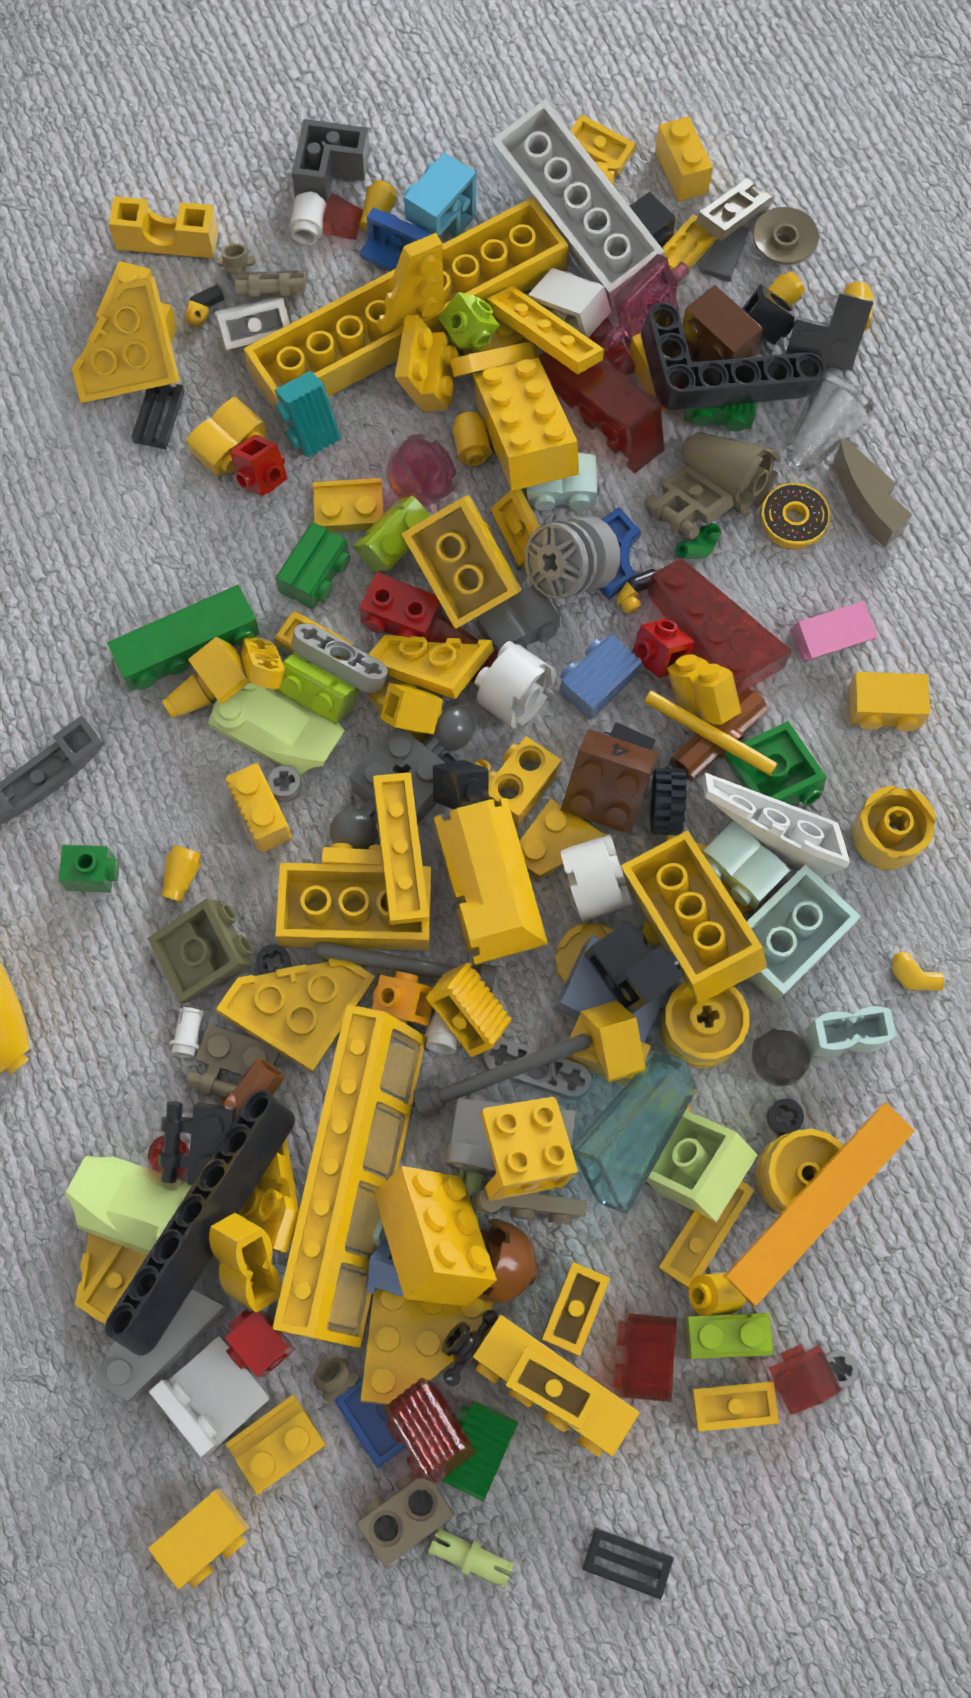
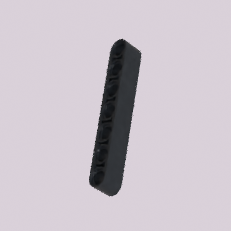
[105,1090,295,1356]

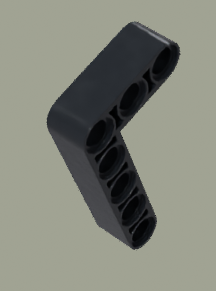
[641,302,825,410]

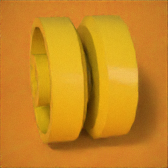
[660,981,749,1069]
[755,1129,843,1214]

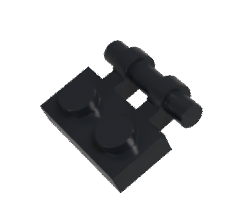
[158,1101,236,1185]

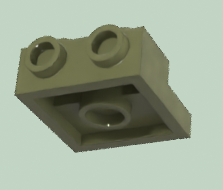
[147,899,253,1003]

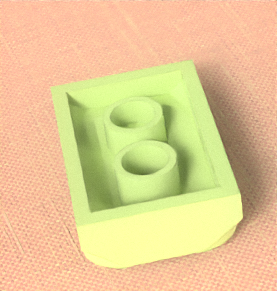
[208,682,345,778]
[65,1156,192,1255]

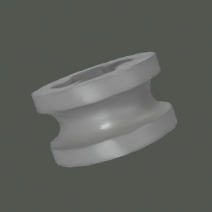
[268,766,302,802]
[818,1350,859,1388]

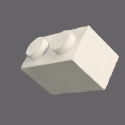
[528,268,611,338]
[214,296,290,350]

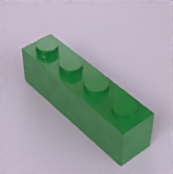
[107,584,260,692]

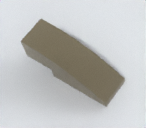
[834,438,912,548]

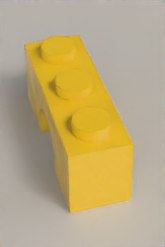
[109,196,219,258]

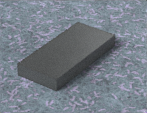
[703,226,749,282]

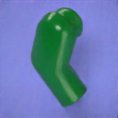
[675,523,721,559]

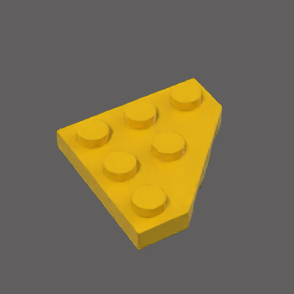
[72,277,180,403]
[216,959,376,1074]
[238,1138,299,1253]
[361,1288,493,1406]

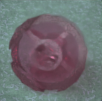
[386,434,456,507]

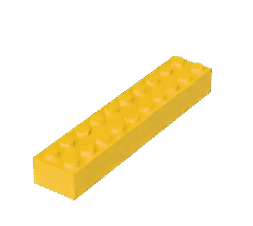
[244,197,569,422]

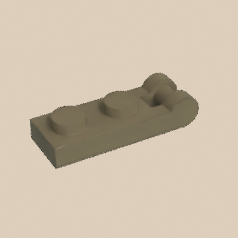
[695,178,774,241]
[470,1189,587,1225]

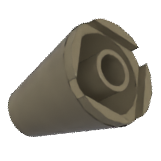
[681,432,781,515]

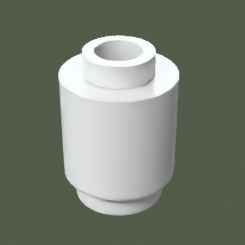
[290,192,327,245]

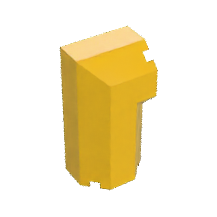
[433,798,548,966]

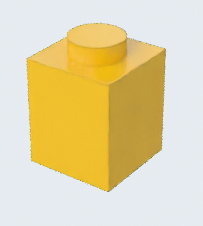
[380,683,443,735]

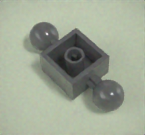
[329,705,474,849]

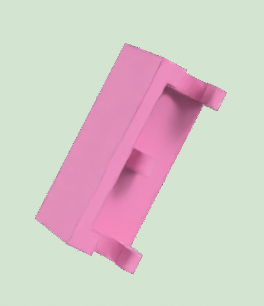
[790,601,878,661]

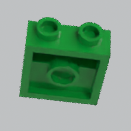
[724,721,827,806]

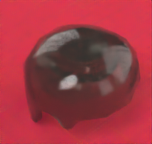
[751,1028,811,1087]

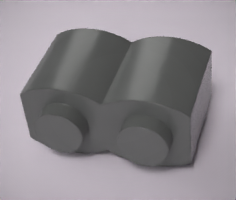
[477,585,560,656]

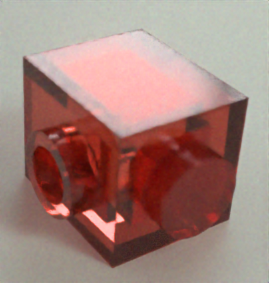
[769,1343,842,1415]

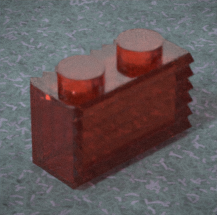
[613,1313,677,1402]
[384,1378,476,1483]

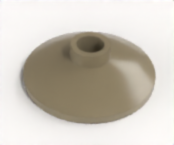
[753,207,819,265]

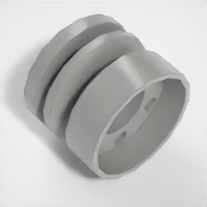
[525,515,620,599]

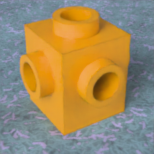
[372,971,433,1026]

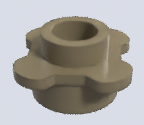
[216,243,256,274]
[313,1357,358,1402]

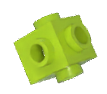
[438,292,500,351]

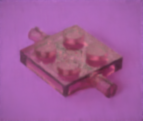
[605,254,690,350]

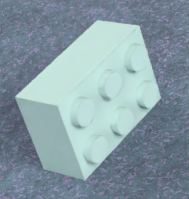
[747,864,861,1004]

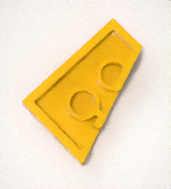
[377,233,444,334]
[368,635,494,699]

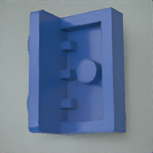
[360,207,432,271]

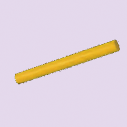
[644,690,778,776]

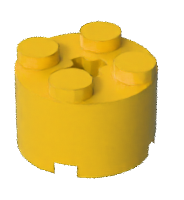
[851,786,936,871]

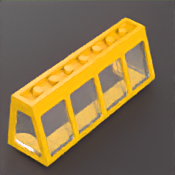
[272,1004,426,1348]

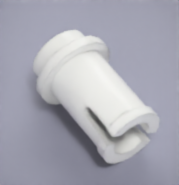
[169,1007,204,1058]

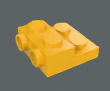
[395,314,459,412]

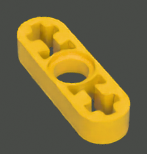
[450,341,540,377]
[241,637,285,689]

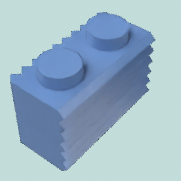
[559,634,642,720]

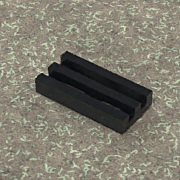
[131,384,185,450]
[581,1527,674,1600]

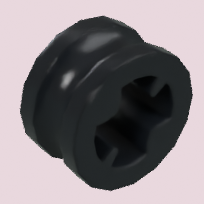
[256,944,291,975]
[766,1098,804,1135]
[442,1322,481,1365]

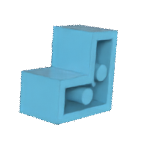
[403,152,476,237]

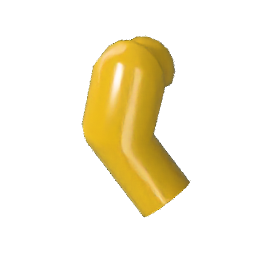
[892,951,944,991]

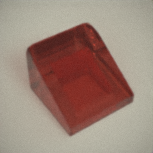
[323,193,363,240]

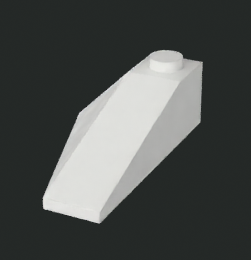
[702,773,850,877]

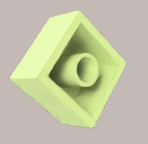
[637,1107,758,1222]

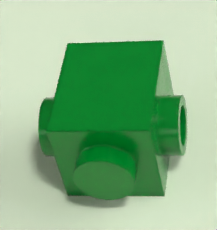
[58,845,119,893]

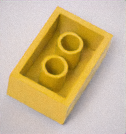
[401,495,522,629]
[374,1166,497,1306]

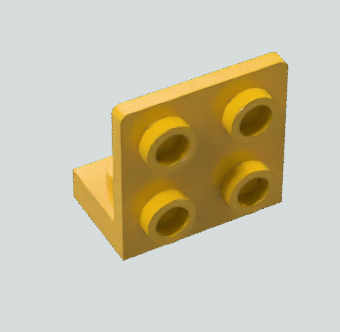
[480,1097,578,1201]

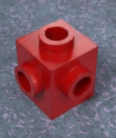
[229,434,288,496]
[632,618,695,678]

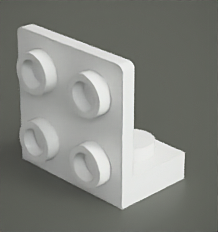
[149,1337,270,1457]

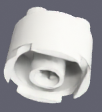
[475,641,556,729]
[560,835,633,921]

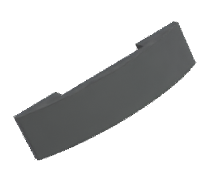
[0,715,104,825]

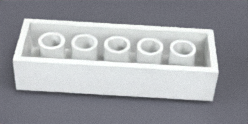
[492,99,665,307]

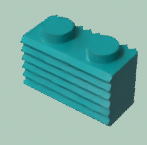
[274,371,342,457]

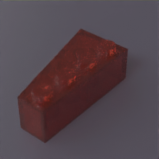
[539,352,665,474]
[647,557,792,695]

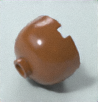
[477,1219,539,1303]

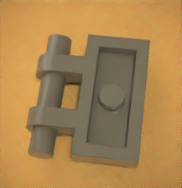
[235,270,307,298]
[644,465,734,539]
[186,1023,280,1098]

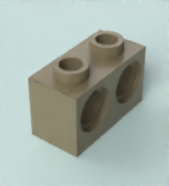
[357,1469,455,1568]

